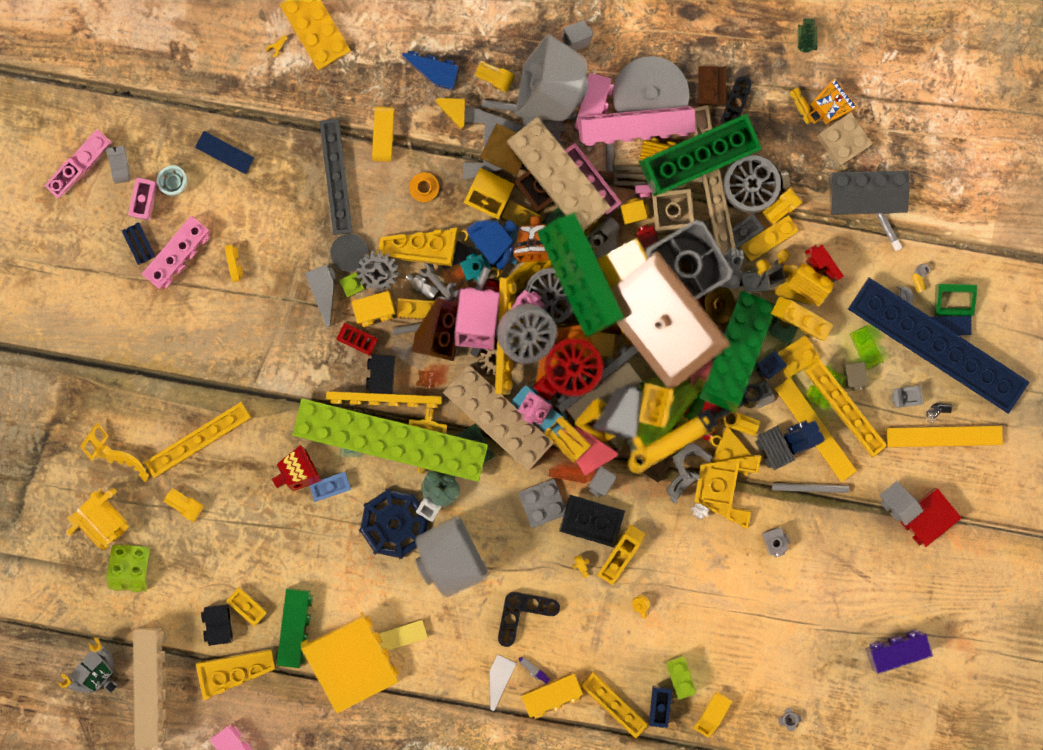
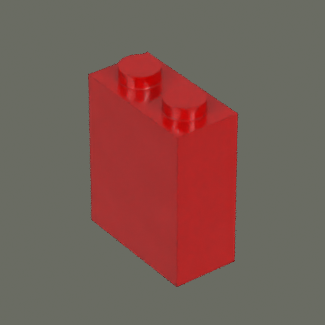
[900,488,962,547]

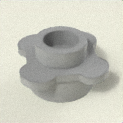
[778,708,801,731]

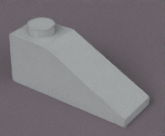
[305,265,336,327]

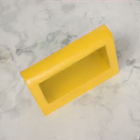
[575,398,615,443]

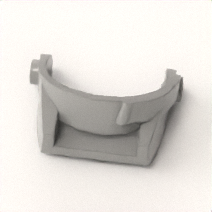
[673,443,712,481]
[666,470,699,503]

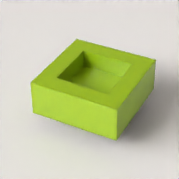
[339,272,365,298]

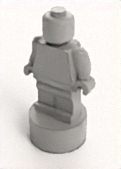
[406,274,441,301]

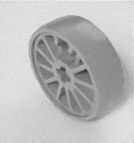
[723,155,781,213]
[525,267,576,325]
[497,304,557,363]

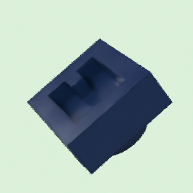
[756,350,787,380]

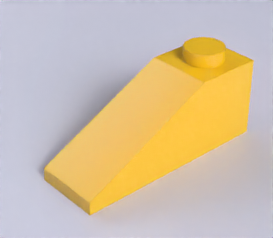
[597,524,646,585]

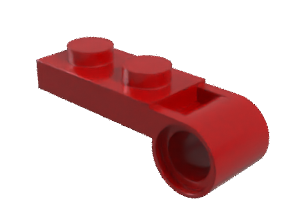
[533,349,587,401]

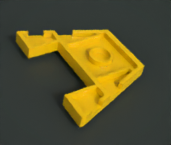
[694,455,761,529]

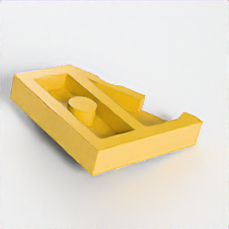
[712,427,752,476]

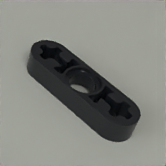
[720,76,752,124]

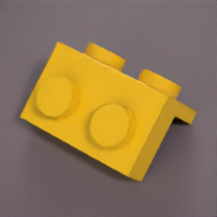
[638,383,674,427]

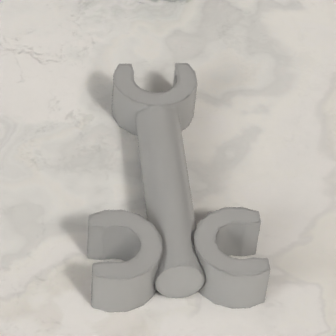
[419,263,460,301]

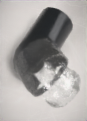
[925,403,952,422]

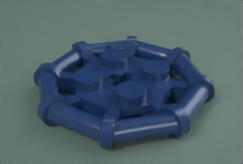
[359,488,428,560]

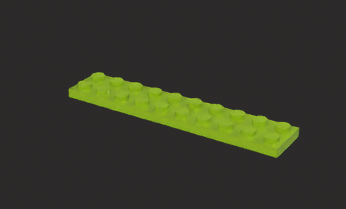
[292,398,488,482]

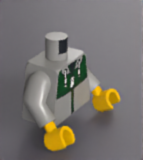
[57,637,118,694]

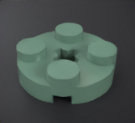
[421,471,460,506]

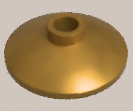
[704,286,735,324]

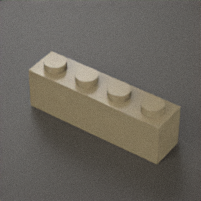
[567,362,642,425]

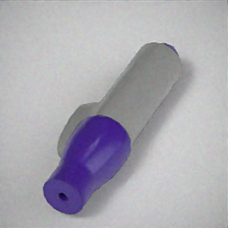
[518,657,550,684]

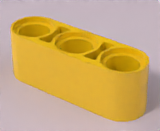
[372,106,395,162]

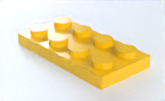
[279,0,351,71]

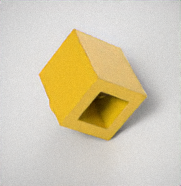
[620,198,650,226]

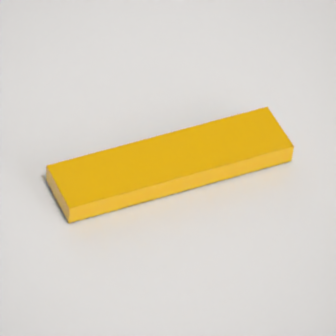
[580,672,649,739]

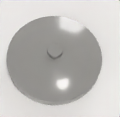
[613,56,689,113]

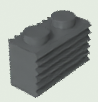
[755,426,795,470]

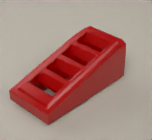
[336,323,379,356]

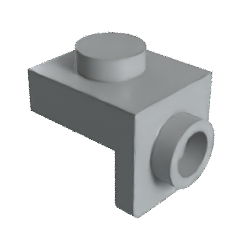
[892,386,924,408]

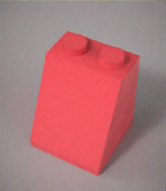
[563,425,618,476]

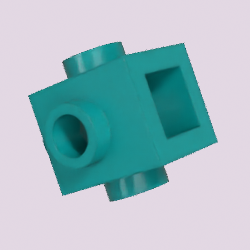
[460,253,491,282]

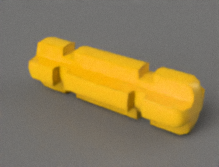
[789,88,811,124]

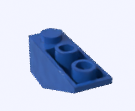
[402,51,459,91]

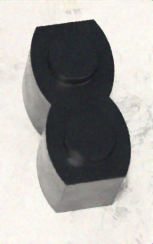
[201,604,233,646]

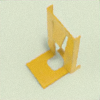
[545,416,591,463]

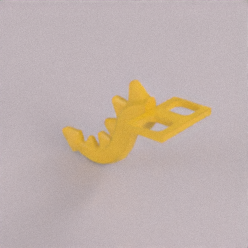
[80,423,149,482]

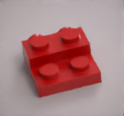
[804,244,844,282]

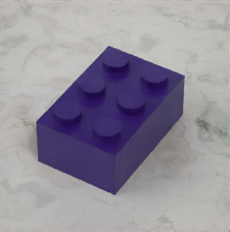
[865,629,933,674]

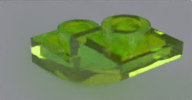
[849,325,884,371]

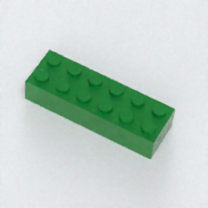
[639,114,762,196]
[537,212,624,337]
[699,290,775,413]

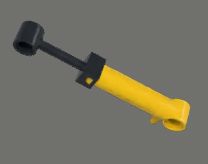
[628,384,763,473]

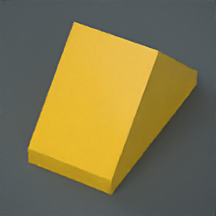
[435,98,465,131]

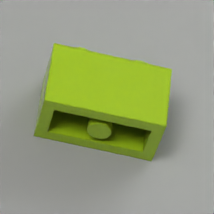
[665,655,697,700]

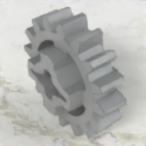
[356,250,399,292]

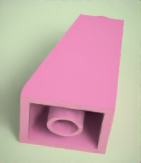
[455,288,499,350]

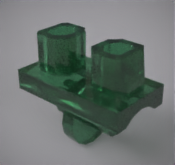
[797,18,818,53]

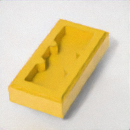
[501,201,544,227]

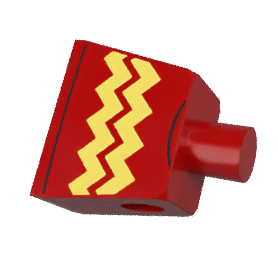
[272,445,322,491]

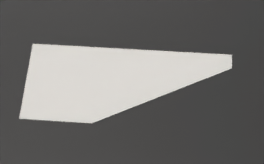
[490,654,517,711]

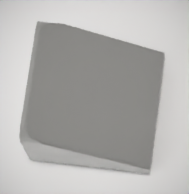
[751,380,775,408]

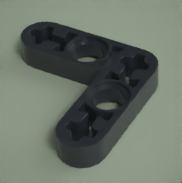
[498,592,560,647]

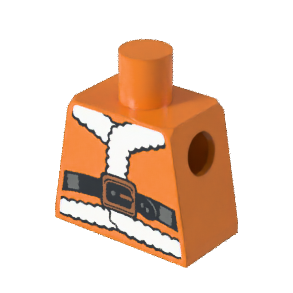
[513,216,549,262]

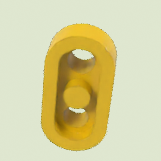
[225,244,244,283]

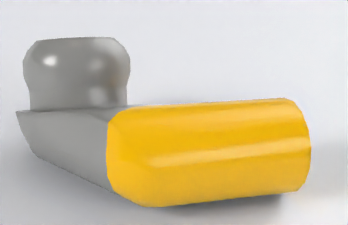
[912,264,930,293]

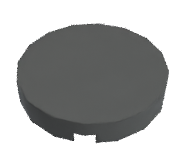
[330,234,369,272]

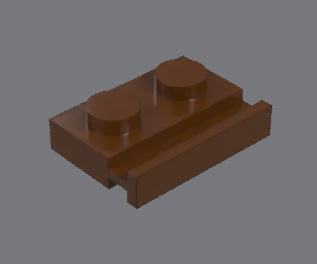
[698,66,726,105]

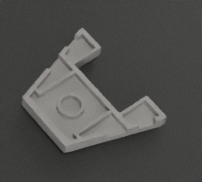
[463,105,522,181]

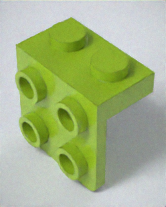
[106,544,150,593]

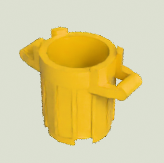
[66,488,130,551]

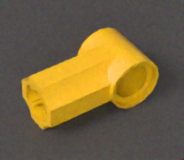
[475,61,516,93]
[762,188,803,225]
[720,411,760,437]
[163,488,205,523]

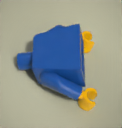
[459,219,517,278]

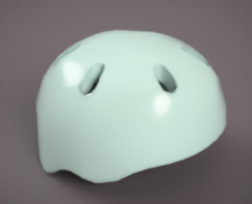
[156,165,187,196]

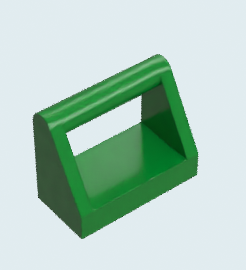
[935,284,977,316]

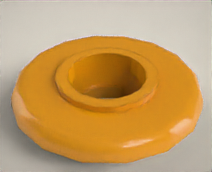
[409,172,439,203]

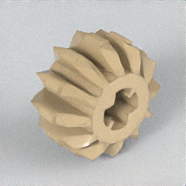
[478,344,497,376]

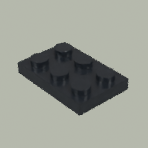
[559,495,625,548]

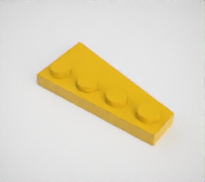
[377,228,459,266]
[196,649,276,701]

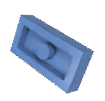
[309,472,351,502]

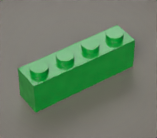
[276,588,313,668]

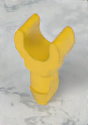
[266,35,288,58]

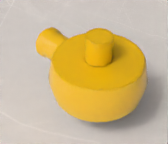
[572,555,590,578]
[632,595,650,618]

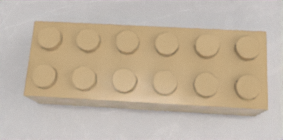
[507,117,610,231]
[443,365,554,471]
[133,627,167,747]

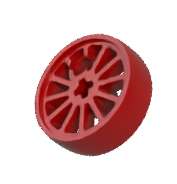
[545,338,603,397]

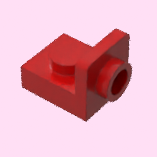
[635,224,659,255]

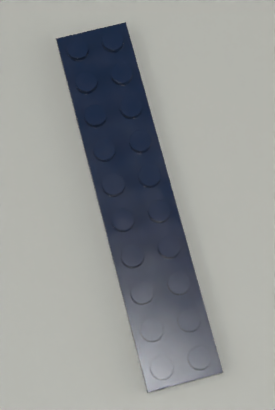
[847,277,1030,414]

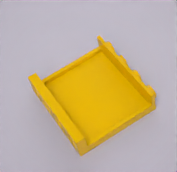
[301,611,400,714]

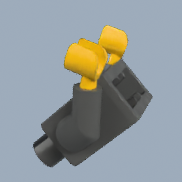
[739,248,790,292]

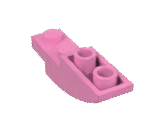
[44,129,112,199]

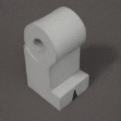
[106,146,131,184]

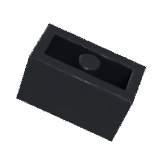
[366,354,395,394]

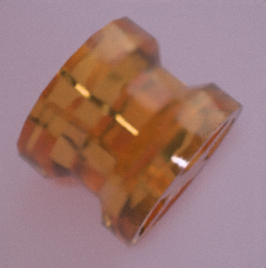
[416,370,437,389]

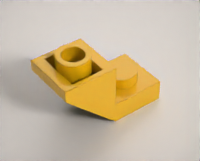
[693,692,732,738]

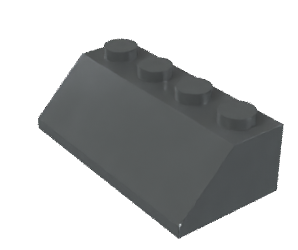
[829,171,910,215]

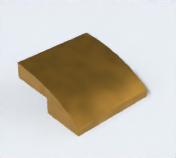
[480,123,523,176]

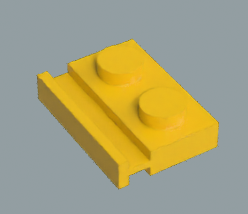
[777,335,820,379]

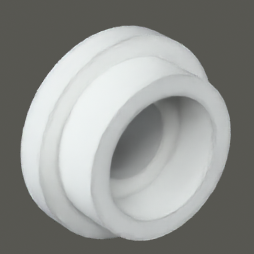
[691,503,709,519]

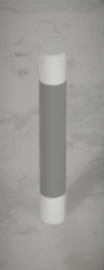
[876,213,902,252]

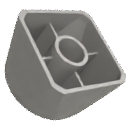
[515,33,588,122]
[646,220,732,300]
[416,515,489,597]

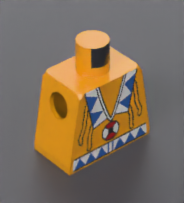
[808,79,857,125]

